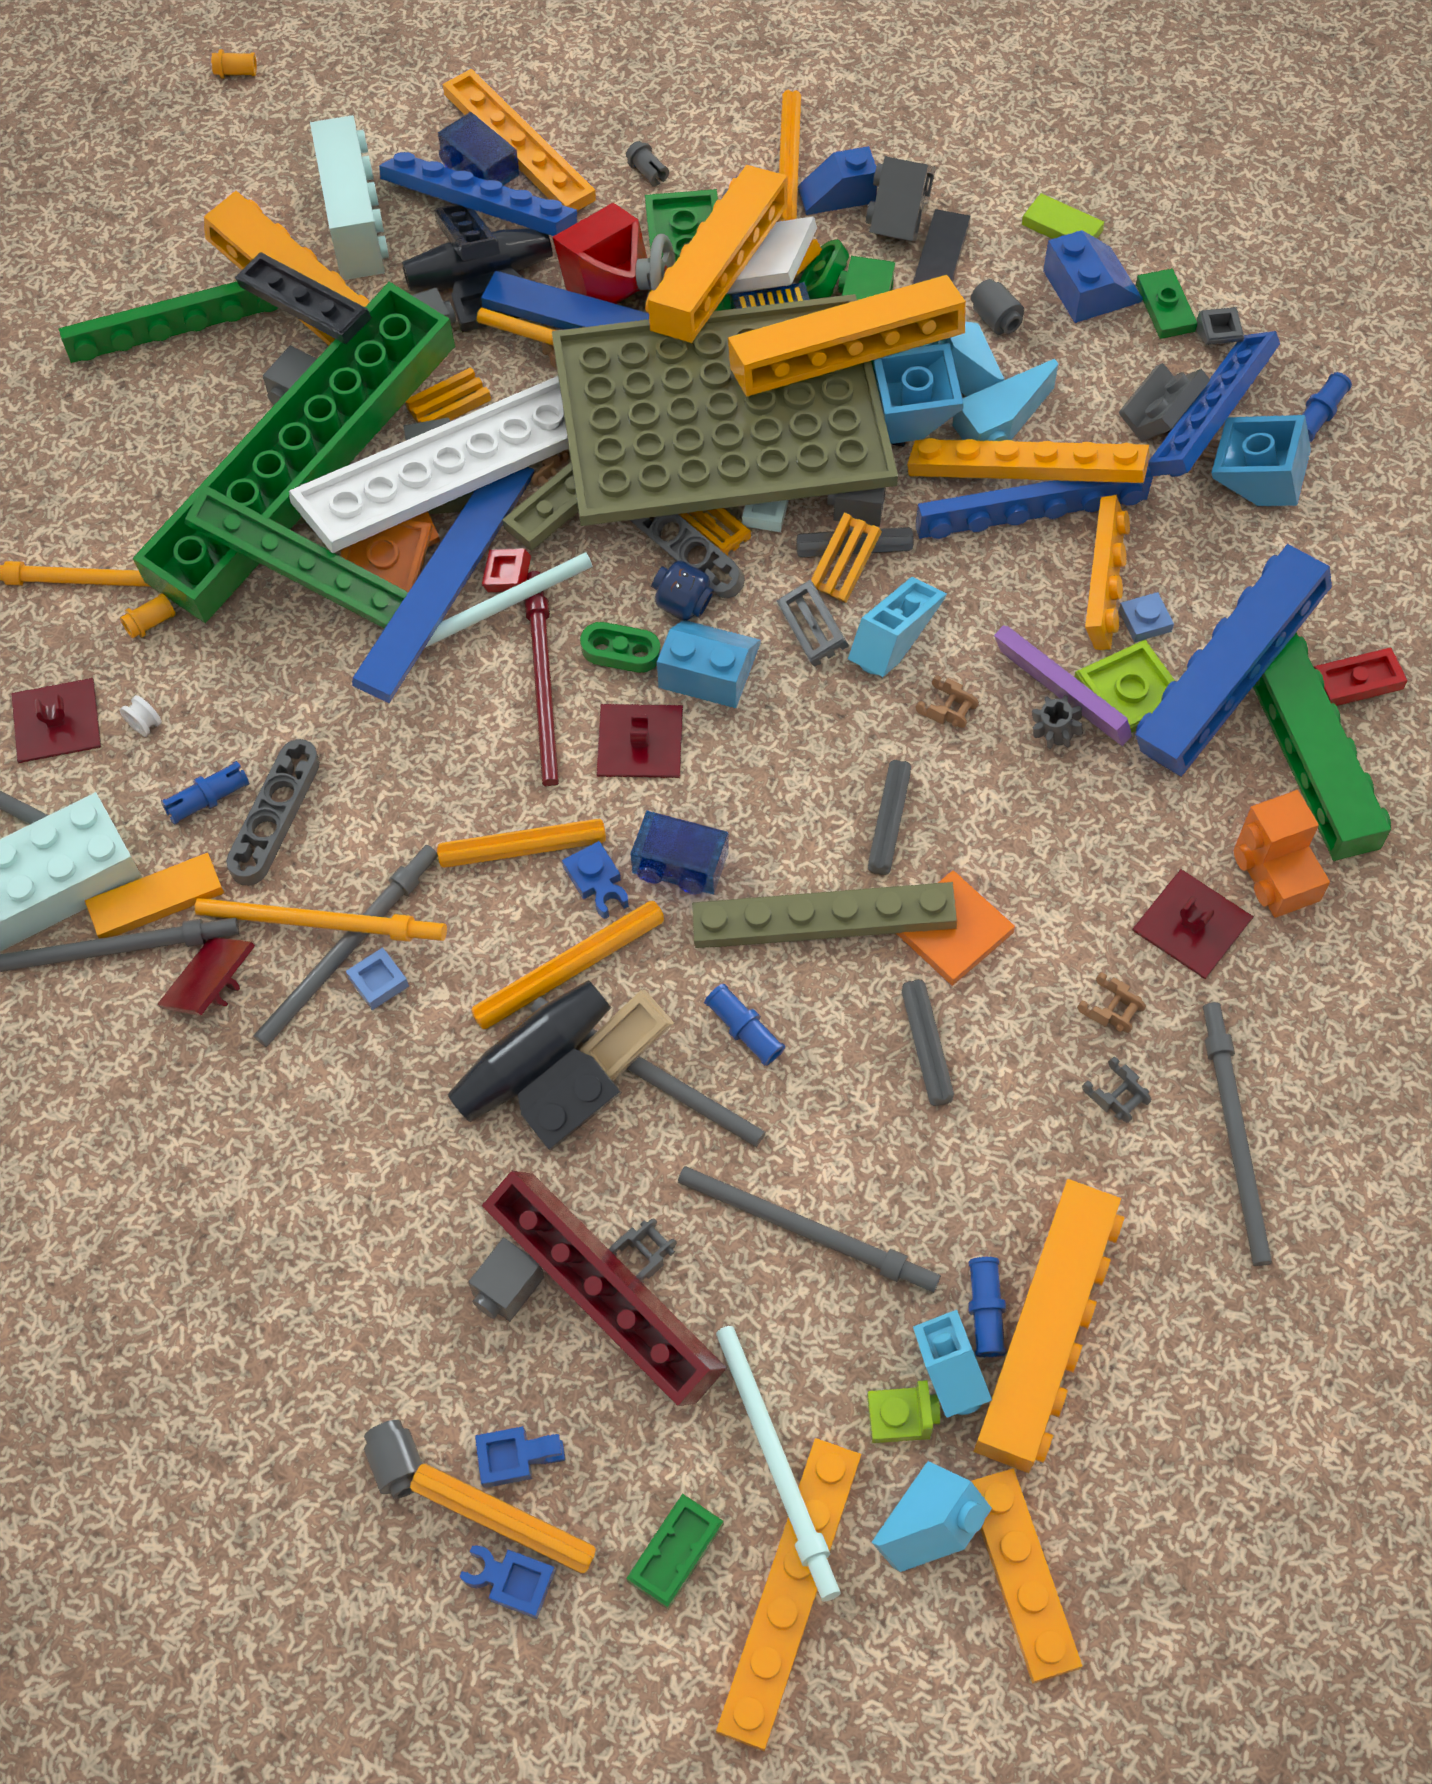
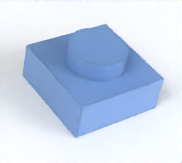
[1119,592,1174,643]
[346,947,409,1010]

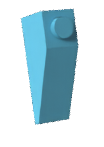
[952,359,1059,441]
[848,577,947,677]

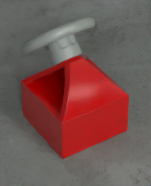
[552,202,675,304]

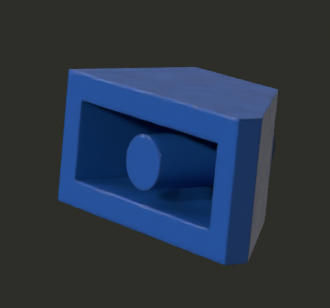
[798,146,877,215]

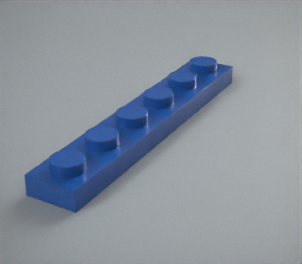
[379,152,577,236]
[1148,331,1280,477]
[915,466,1153,539]

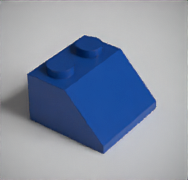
[1043,230,1143,323]

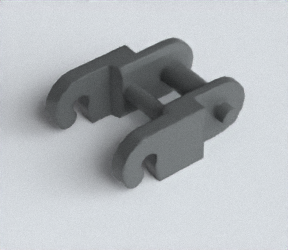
[1082,1057,1151,1123]
[609,1218,677,1283]

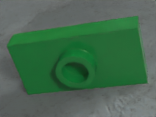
[1136,268,1198,339]
[626,1493,724,1610]

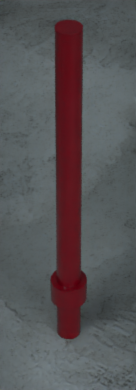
[525,571,559,787]

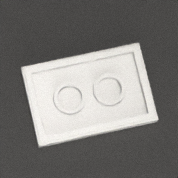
[726,216,817,294]

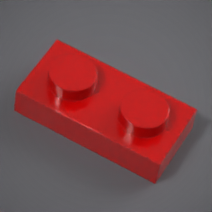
[1314,647,1408,706]

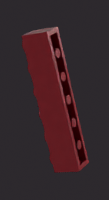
[481,1170,727,1406]

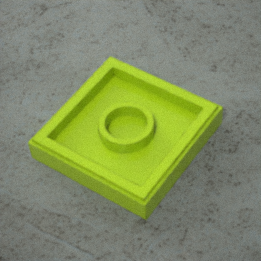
[1074,640,1175,733]

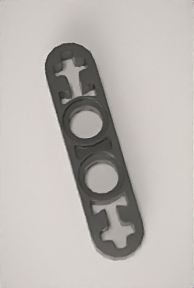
[630,514,745,598]
[226,739,320,886]

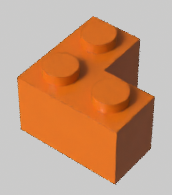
[1234,790,1330,918]

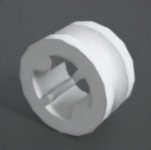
[120,695,162,737]

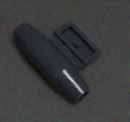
[402,228,553,333]
[447,980,622,1150]

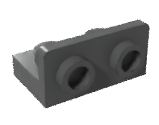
[1119,363,1210,442]

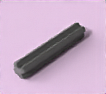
[796,527,914,557]
[868,759,911,875]
[902,979,954,1106]

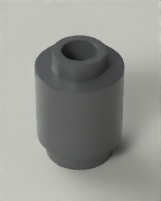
[970,279,1024,335]
[364,1420,423,1499]

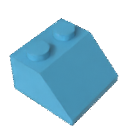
[872,343,964,444]
[1211,415,1311,506]
[657,620,761,708]

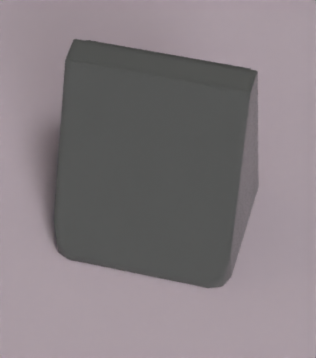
[1196,307,1245,345]

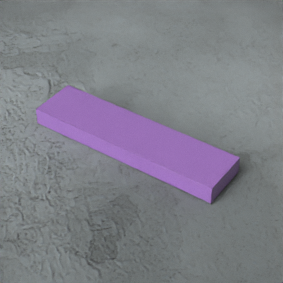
[994,625,1132,746]

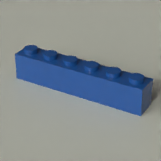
[1135,544,1332,777]

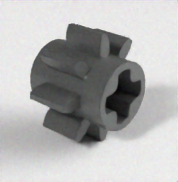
[1032,695,1083,749]

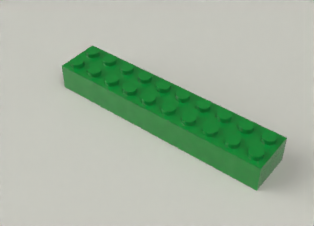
[132,281,456,623]

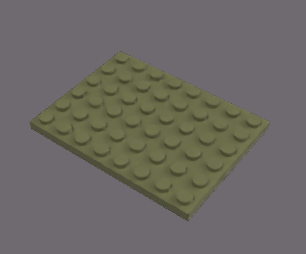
[552,294,898,526]

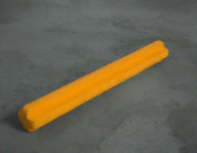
[777,90,801,222]
[471,901,664,1029]

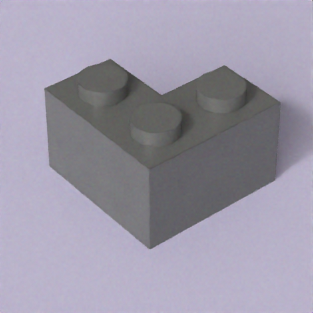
[866,156,936,241]

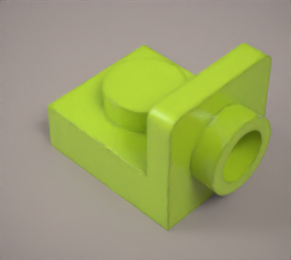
[867,1380,940,1443]

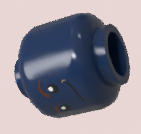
[651,560,714,620]

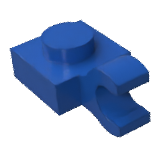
[475,1426,566,1488]

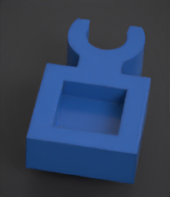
[562,841,629,919]
[459,1545,556,1619]

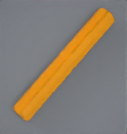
[437,818,606,868]
[410,1463,596,1574]

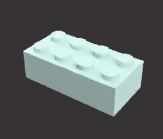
[310,115,389,280]
[0,792,142,952]

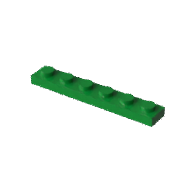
[58,281,278,363]
[184,485,408,629]

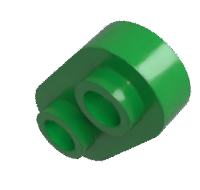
[797,239,849,300]
[580,622,661,673]

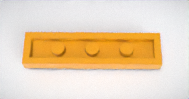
[1085,495,1130,650]
[971,1468,1083,1684]

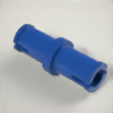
[1302,372,1352,442]
[161,761,250,825]
[704,984,786,1066]
[968,1257,1007,1358]

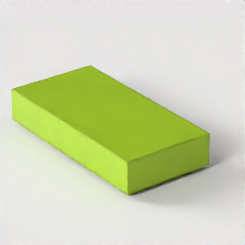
[1021,193,1104,239]

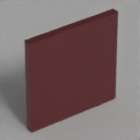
[11,678,101,763]
[597,704,683,778]
[1132,869,1254,979]
[157,938,255,1016]

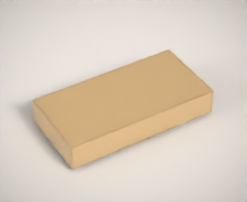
[578,990,674,1081]

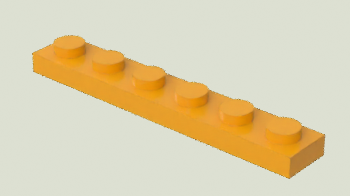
[443,69,596,211]
[907,438,1150,483]
[716,1438,861,1752]

